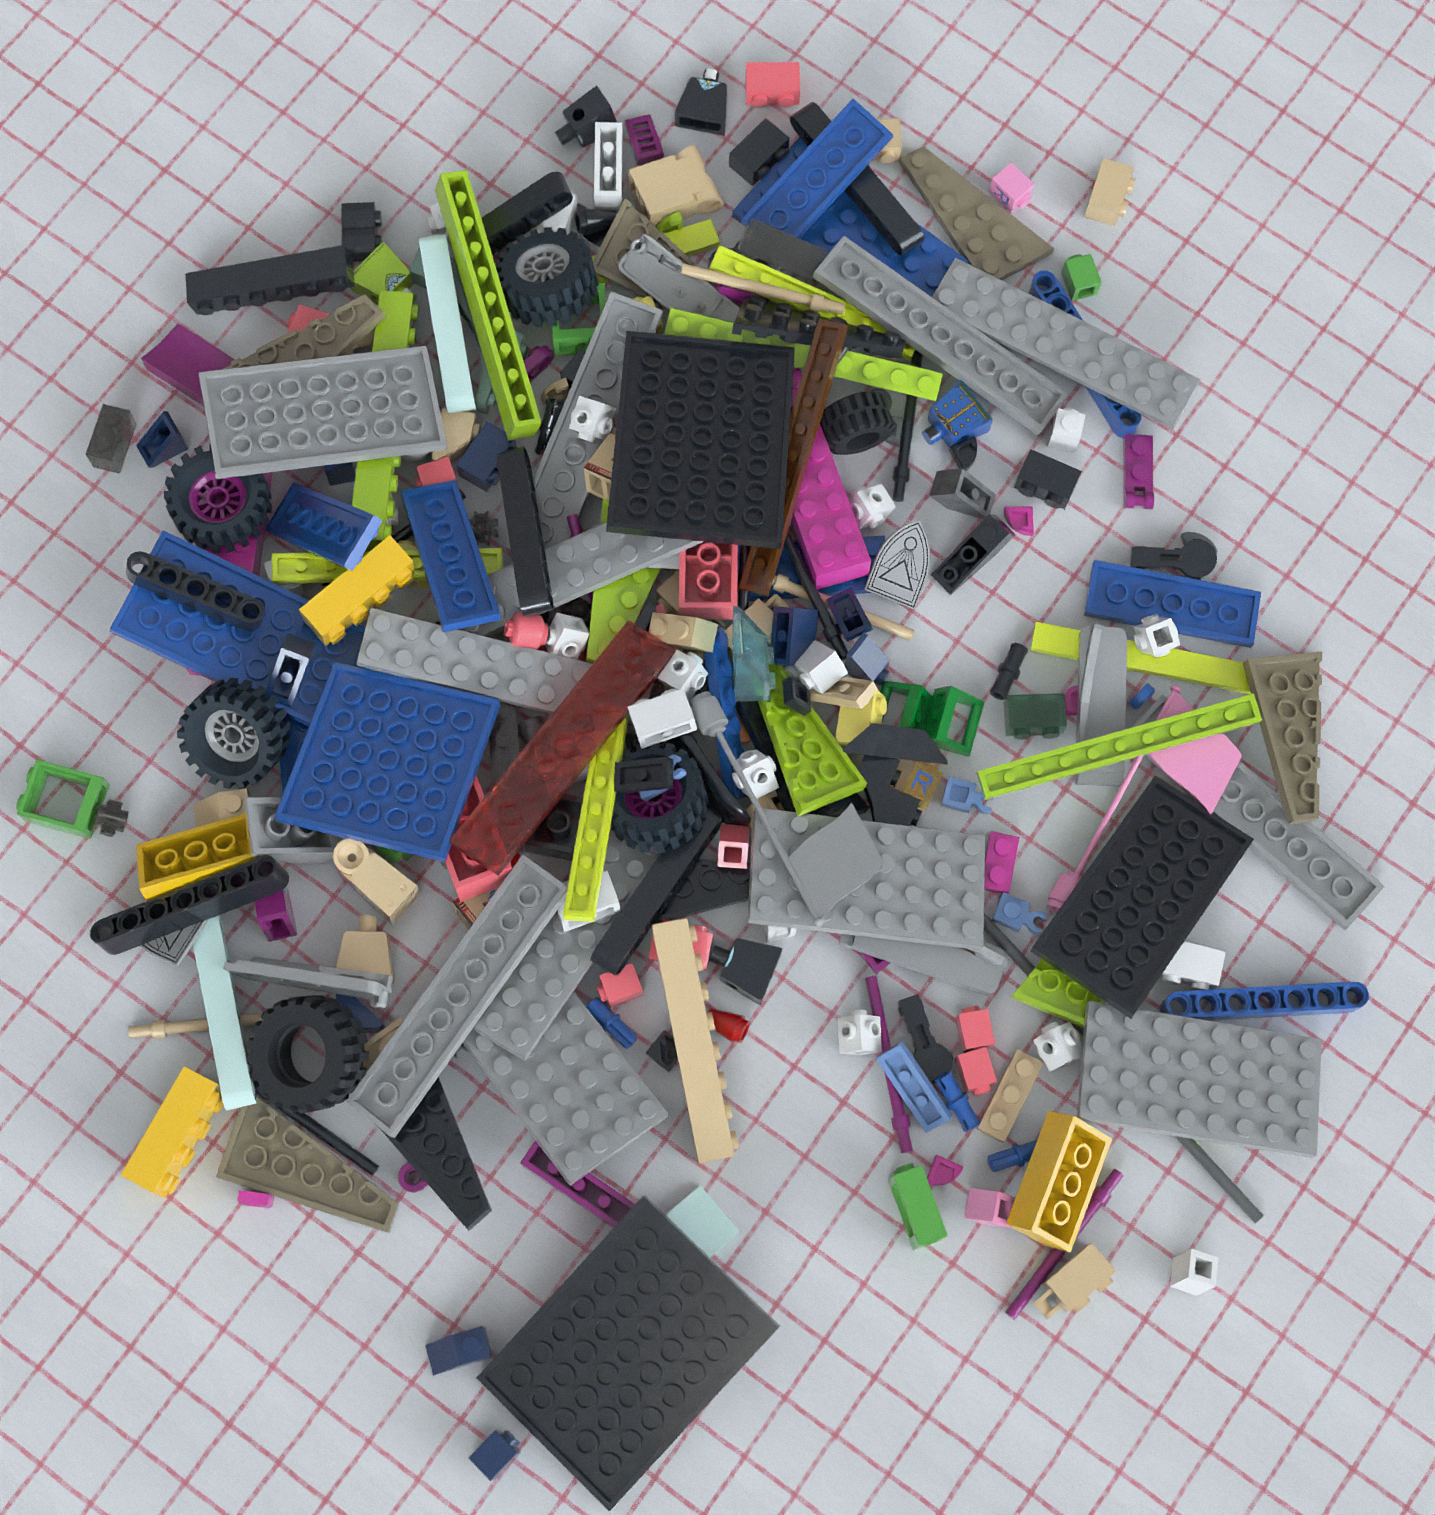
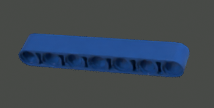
[1029,270,1142,438]
[1160,982,1369,1021]

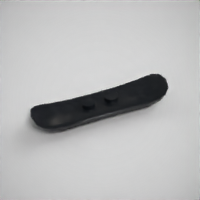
[649,681,751,826]

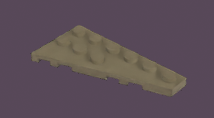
[900,146,1054,280]
[593,198,741,308]
[214,295,386,371]
[1243,651,1322,825]
[216,1097,399,1233]

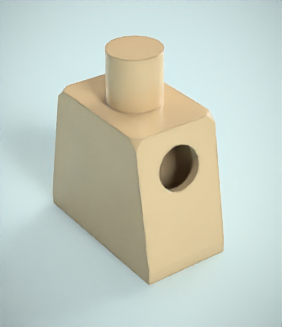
[336,915,394,984]

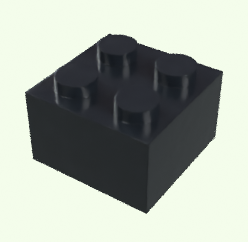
[523,790,583,861]

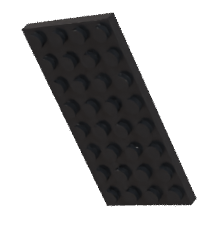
[1030,776,1254,1019]

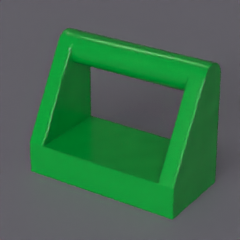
[880,681,933,730]
[923,686,984,756]

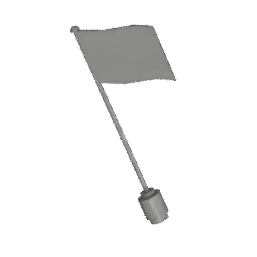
[689,692,884,927]

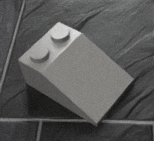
[244,797,337,864]

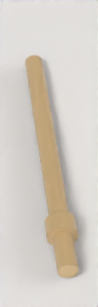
[681,263,845,315]
[772,573,914,640]
[128,1013,263,1039]

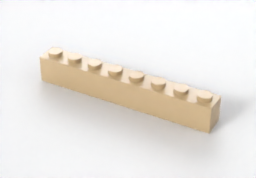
[652,918,739,1164]

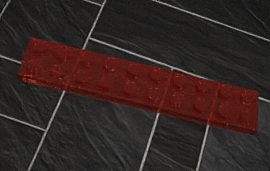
[449,620,676,876]

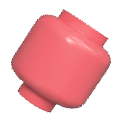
[503,611,548,650]

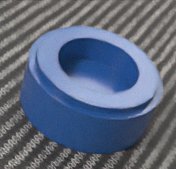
[1128,683,1155,710]

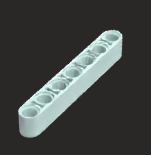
[419,233,476,414]
[193,915,257,1111]

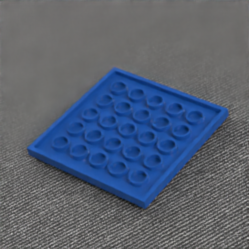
[274,661,501,862]

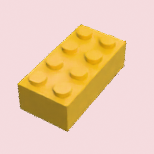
[299,535,414,646]
[136,813,260,901]
[120,1066,224,1198]
[1006,1111,1112,1253]

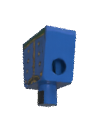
[922,380,993,448]

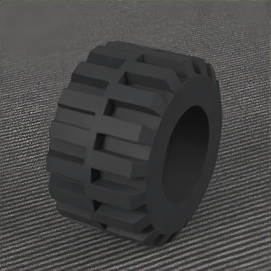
[820,392,895,455]

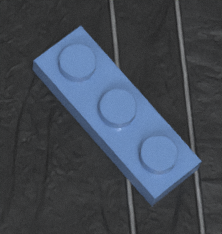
[876,1041,952,1133]

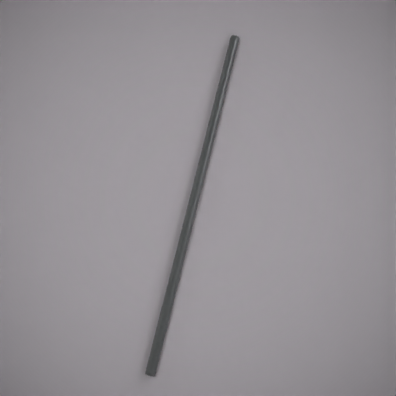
[984,913,1264,1223]

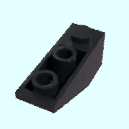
[931,514,1016,595]

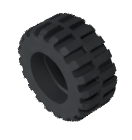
[247,995,369,1113]

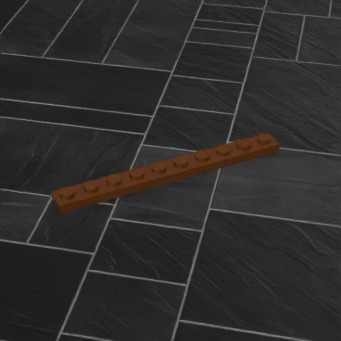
[739,319,848,597]

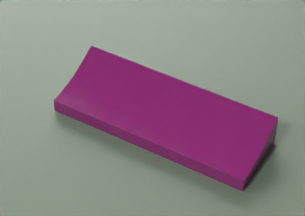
[141,323,235,406]

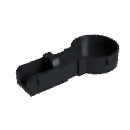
[1130,539,1217,580]
[897,994,954,1084]

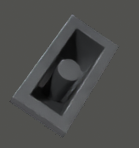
[929,468,996,519]

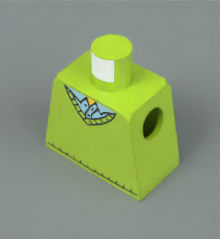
[351,242,417,305]

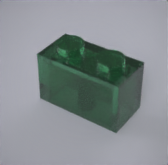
[1003,693,1067,740]

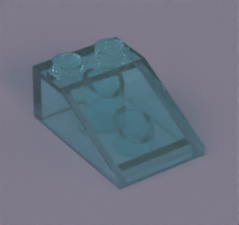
[732,606,775,702]

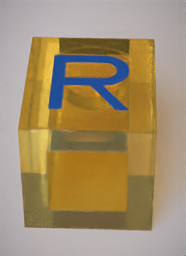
[902,761,943,811]

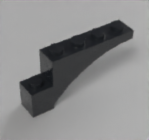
[858,755,922,827]

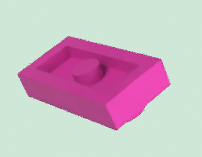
[984,831,1020,894]

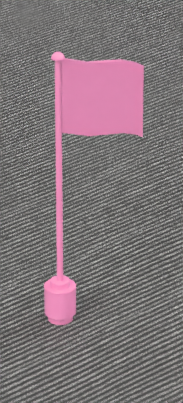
[1047,685,1242,913]

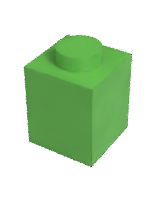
[1061,254,1102,301]

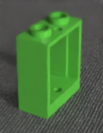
[552,283,606,356]
[16,760,110,839]
[888,1163,948,1250]

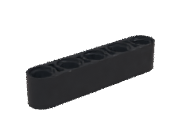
[481,171,573,255]
[126,551,264,631]

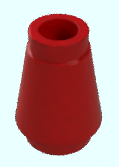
[707,1008,750,1043]

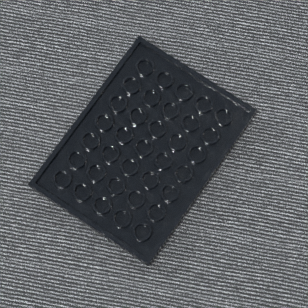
[606,331,795,549]
[476,1195,780,1512]

